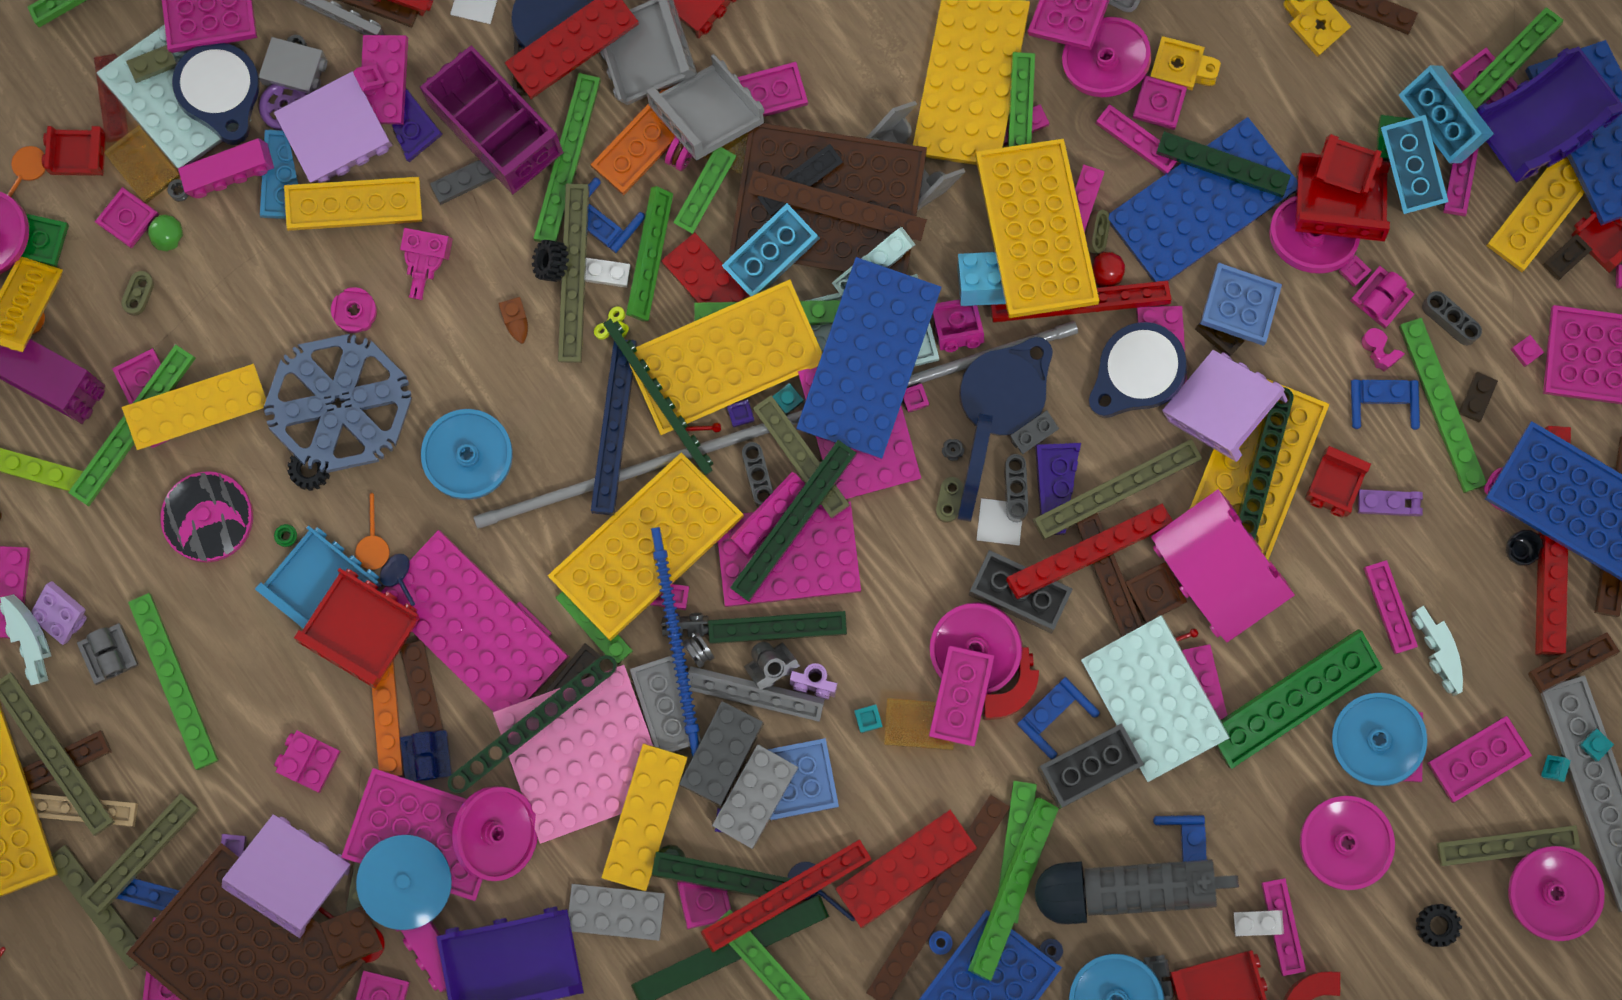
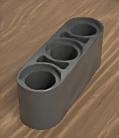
[1422,291,1482,346]
[742,442,773,507]
[1004,454,1028,523]

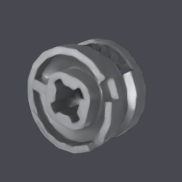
[682,632,715,668]

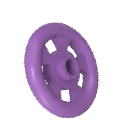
[259,84,307,131]

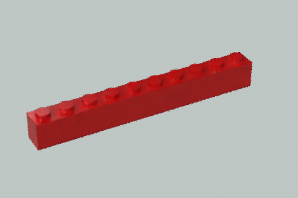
[1535,426,1571,656]

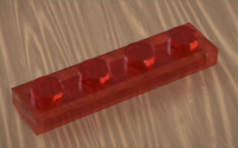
[94,54,129,143]

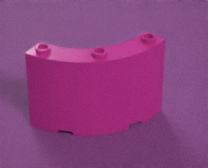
[1151,489,1295,642]

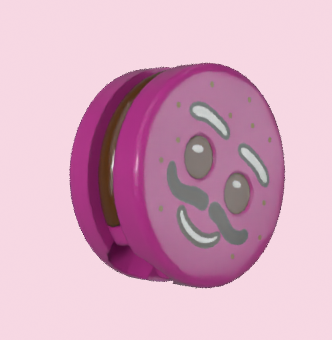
[665,136,693,171]

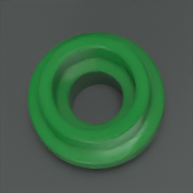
[274,524,297,547]

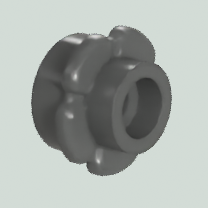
[942,439,964,461]

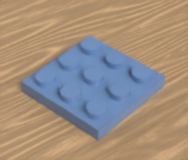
[1200,263,1282,346]
[767,738,839,820]

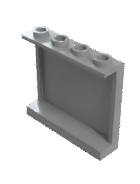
[600,0,697,105]
[646,54,764,161]

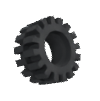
[532,239,569,282]
[287,447,330,491]
[1416,904,1462,947]

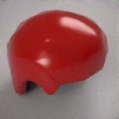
[1092,252,1125,287]

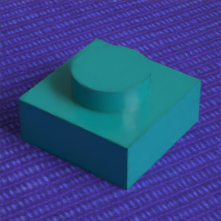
[772,383,804,415]
[854,704,883,734]
[1579,728,1614,762]
[1541,755,1571,782]

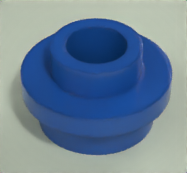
[929,931,952,955]

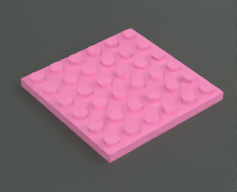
[493,665,654,844]

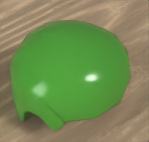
[148,214,183,251]

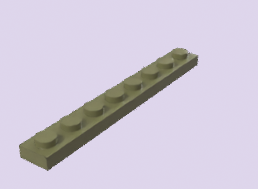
[558,184,590,363]
[1033,439,1202,540]
[0,672,115,836]

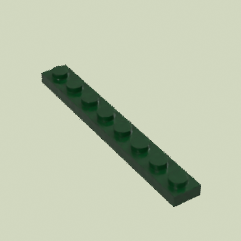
[603,318,714,476]
[730,440,857,602]

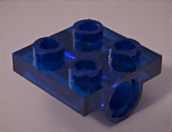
[400,730,453,782]

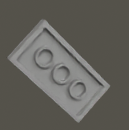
[630,656,701,752]
[712,745,799,849]
[568,884,665,941]

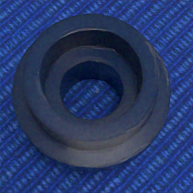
[1039,939,1063,962]

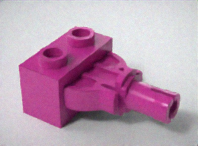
[400,228,453,300]

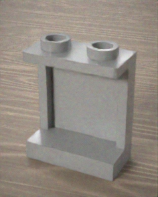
[258,37,328,95]

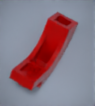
[983,647,1039,720]
[1283,972,1340,1000]

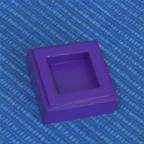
[727,399,755,428]

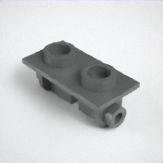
[1010,410,1059,454]
[661,613,708,638]
[1144,955,1173,1000]

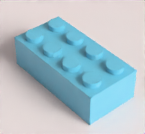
[1399,65,1494,163]
[1381,115,1449,214]
[722,203,820,296]
[957,252,1006,306]

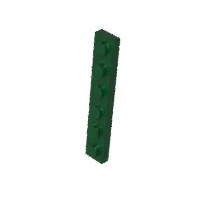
[1156,131,1291,198]
[708,611,847,644]
[651,852,792,897]

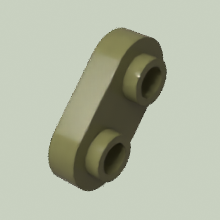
[1086,209,1110,253]
[121,271,154,315]
[936,477,964,523]

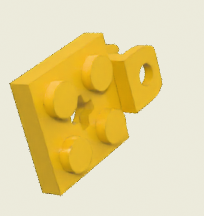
[1283,0,1351,57]
[1150,36,1221,90]

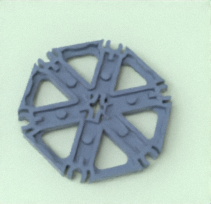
[264,334,412,473]

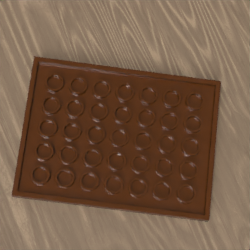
[729,123,927,275]
[126,843,365,1000]

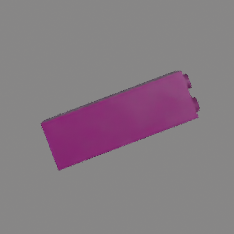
[420,45,563,195]
[0,339,106,424]

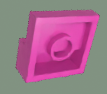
[932,299,984,352]
[274,730,341,793]

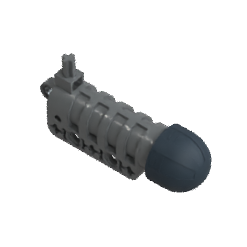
[1035,859,1239,924]

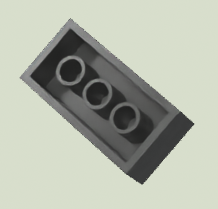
[969,550,1073,634]
[679,701,764,807]
[1038,723,1144,809]

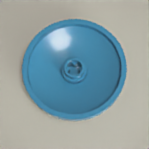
[421,409,513,500]
[1332,693,1427,786]
[356,835,452,930]
[1069,954,1165,1000]

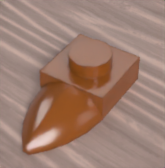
[499,297,528,344]

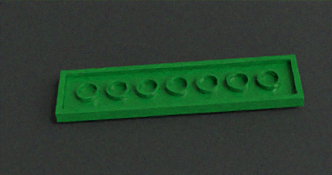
[1216,629,1383,769]

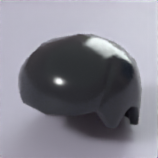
[1506,530,1543,566]

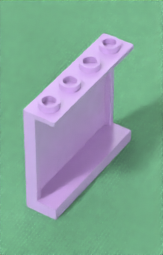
[274,71,393,183]
[1162,350,1288,462]
[222,814,351,938]

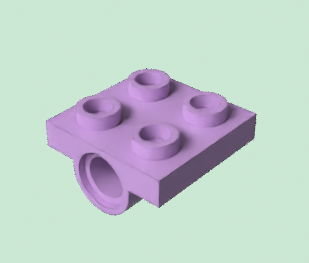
[31,581,87,645]
[790,663,837,700]

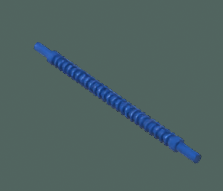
[651,527,699,757]

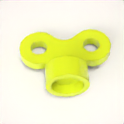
[594,307,629,340]

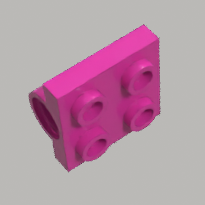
[1350,266,1414,329]

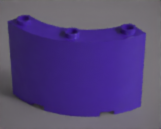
[1476,47,1622,183]
[436,906,584,1000]

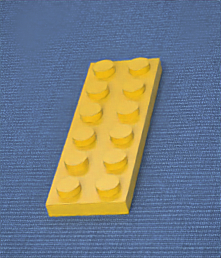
[1486,157,1585,272]
[284,177,423,231]
[0,257,63,352]
[122,364,266,450]
[601,743,687,891]

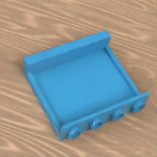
[255,525,382,628]

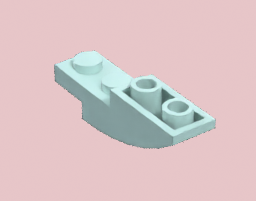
[832,227,916,296]
[0,594,51,685]
[1411,606,1463,696]

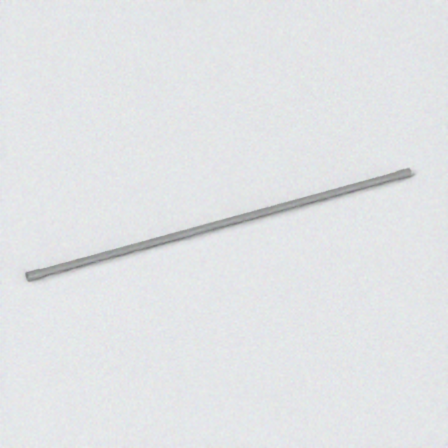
[473,321,1078,529]

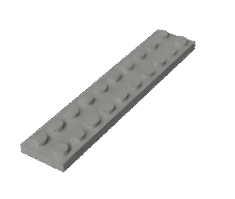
[1541,675,1622,912]

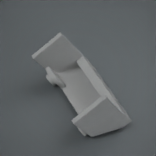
[866,101,966,210]

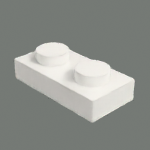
[585,258,631,288]
[1234,910,1284,936]

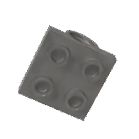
[77,623,139,685]
[744,642,800,691]

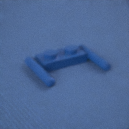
[588,177,645,253]
[1351,380,1420,430]
[1017,677,1100,759]
[1153,815,1207,862]

